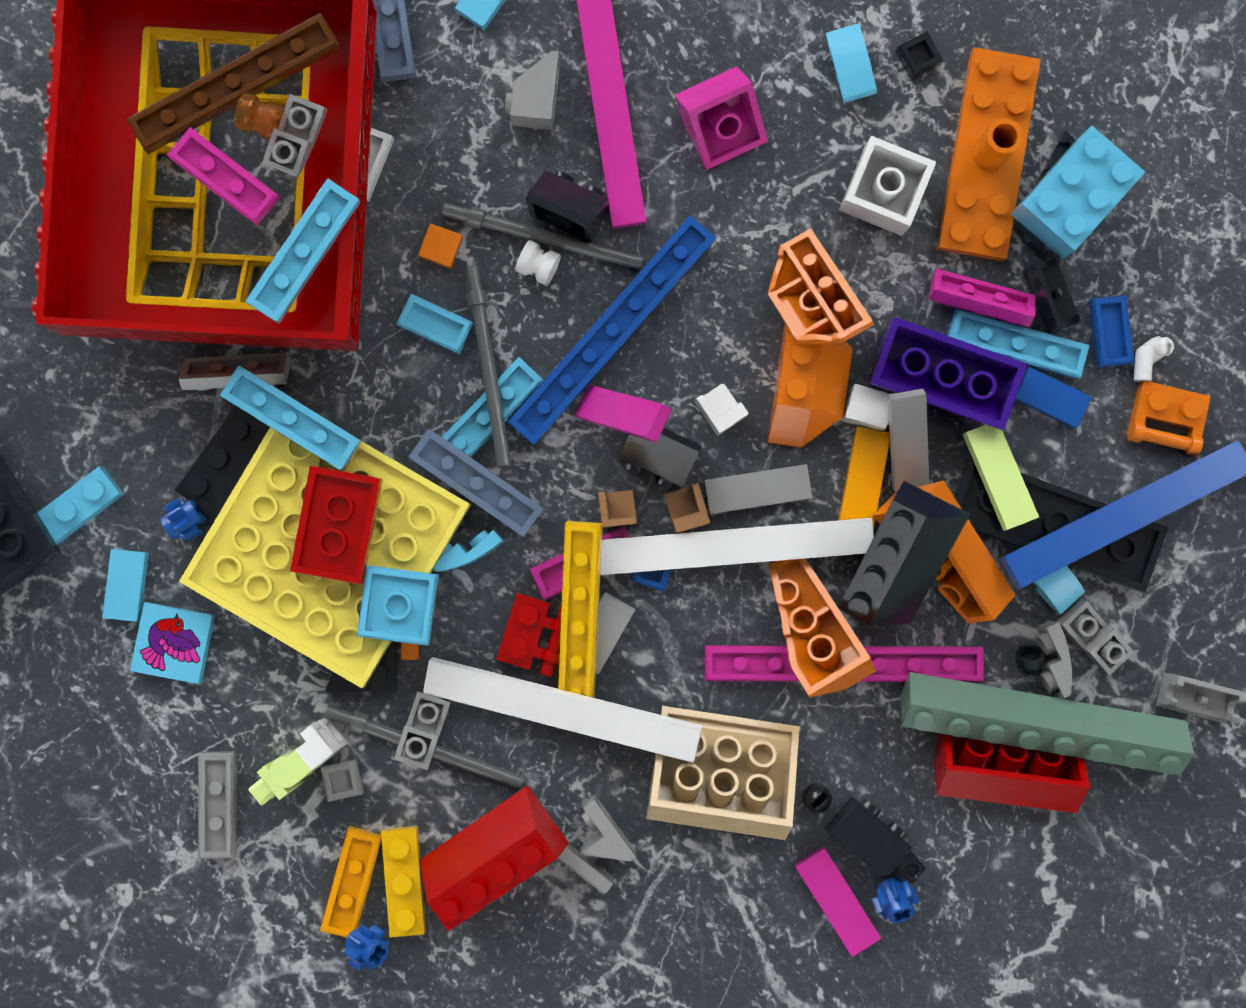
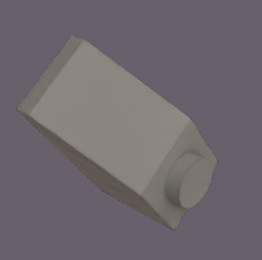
[505,51,560,130]

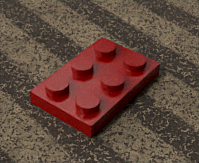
[290,466,383,584]

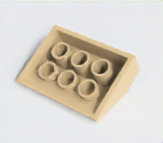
[646,706,800,840]

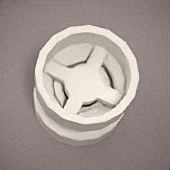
[515,240,561,286]

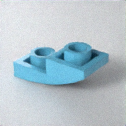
[826,23,877,103]
[433,530,505,572]
[1033,566,1085,615]

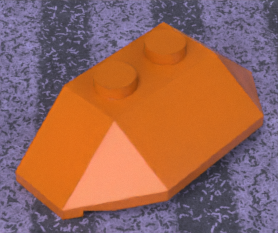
[768,228,874,344]
[767,323,853,448]

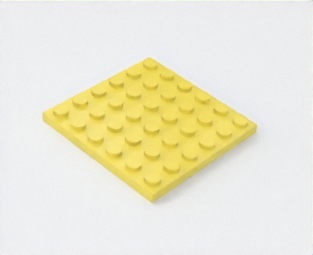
[179,427,471,688]

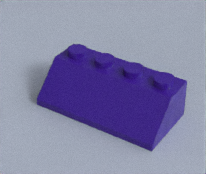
[869,317,1027,431]

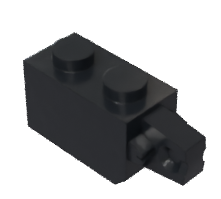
[826,796,926,884]

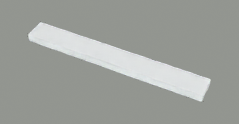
[600,518,874,575]
[423,657,702,763]

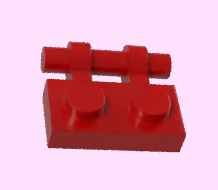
[496,593,562,677]

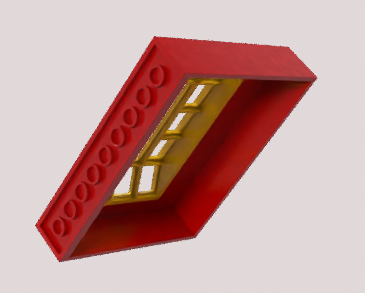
[32,0,378,351]

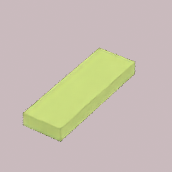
[963,425,1039,531]

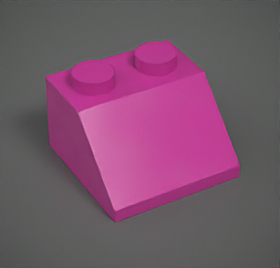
[675,66,768,170]

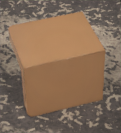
[664,483,710,534]
[598,490,637,529]

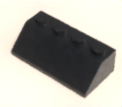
[838,481,970,625]

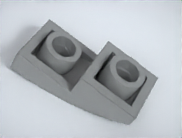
[262,94,328,177]
[596,592,636,675]
[1056,598,1134,676]
[1036,621,1072,698]
[393,691,451,770]

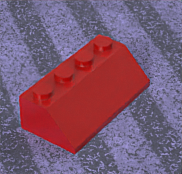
[934,733,1090,813]
[420,785,569,932]

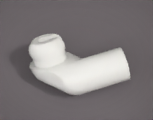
[1134,336,1174,382]

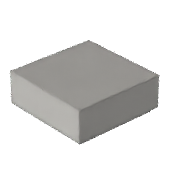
[321,759,364,802]

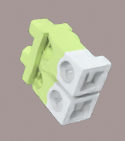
[249,718,348,806]

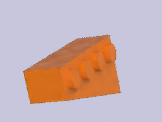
[872,480,1016,624]

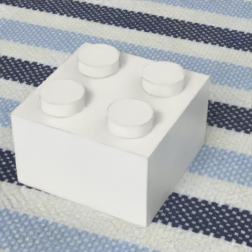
[839,136,936,236]

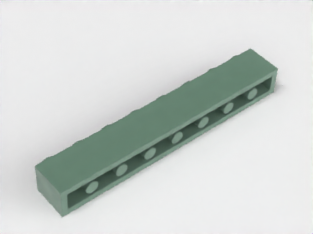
[901,672,1194,776]

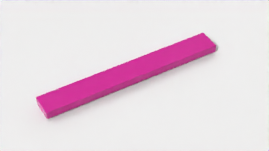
[576,0,646,229]
[705,645,984,682]

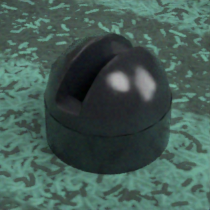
[1016,645,1045,675]
[803,783,832,813]

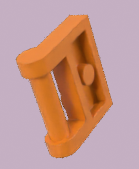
[1127,380,1211,457]

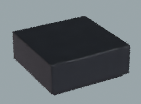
[895,31,944,80]

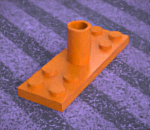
[936,47,1041,262]

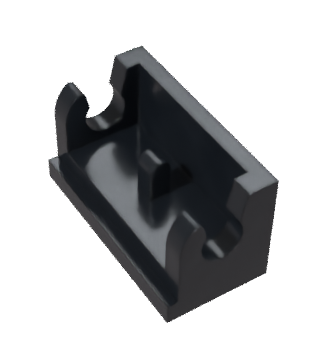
[1023,255,1084,334]

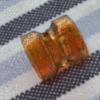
[234,93,284,140]

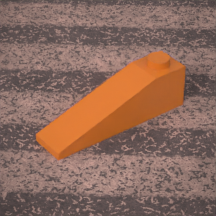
[769,558,876,698]

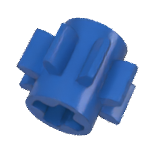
[161,498,206,541]
[872,878,920,923]
[344,924,389,971]

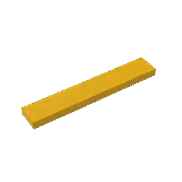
[558,521,603,698]

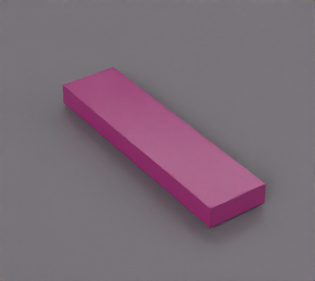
[574,385,672,443]

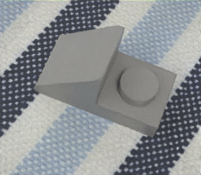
[581,794,636,862]

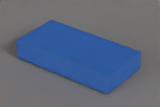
[1088,295,1135,368]
[1015,367,1092,429]

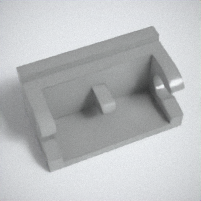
[1156,672,1246,724]

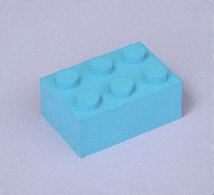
[1011,126,1145,259]

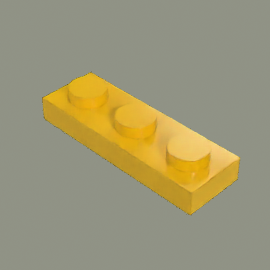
[381,826,427,937]

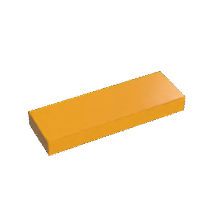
[838,426,890,529]
[320,826,382,938]

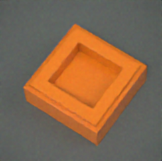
[418,223,463,269]

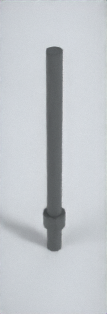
[442,202,644,271]
[465,265,511,468]
[324,704,525,790]

